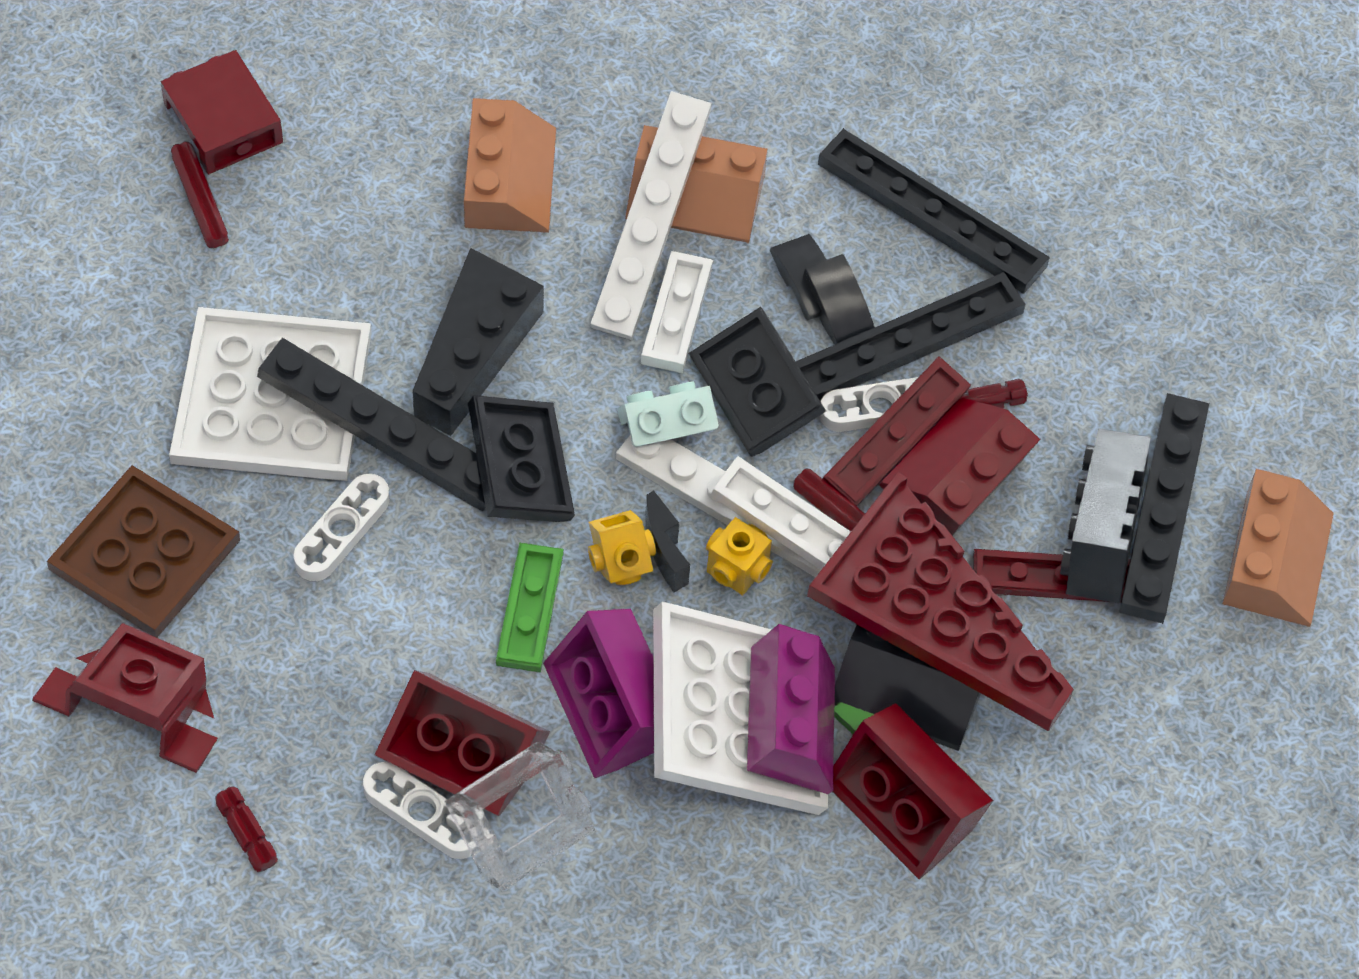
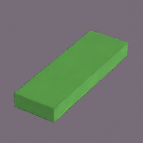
[496,542,564,673]

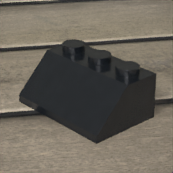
[834,624,981,751]

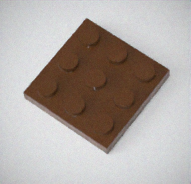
[47,465,240,638]

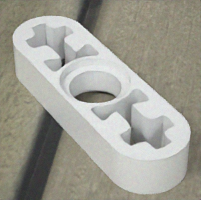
[819,377,918,432]
[294,474,390,581]
[363,762,481,859]

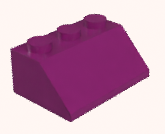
[543,609,654,779]
[747,624,835,794]

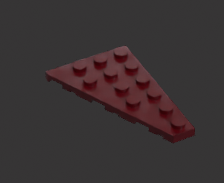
[807,472,1074,731]

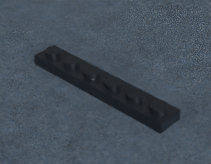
[818,128,1050,294]
[796,272,1026,401]
[257,337,486,511]
[1119,393,1210,624]

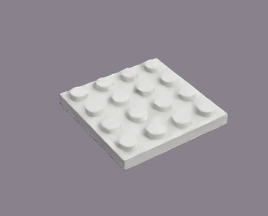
[169,307,371,481]
[653,602,828,815]

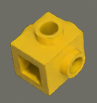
[588,510,656,585]
[706,517,773,596]

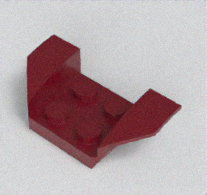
[32,623,218,773]

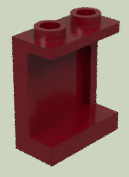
[160,50,283,175]

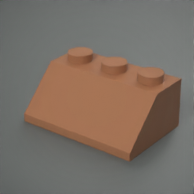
[464,98,556,233]
[625,125,768,243]
[1222,469,1334,627]

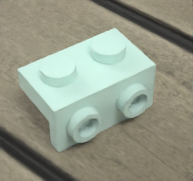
[617,381,719,447]

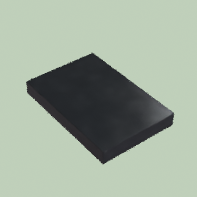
[688,307,826,457]
[468,395,575,522]

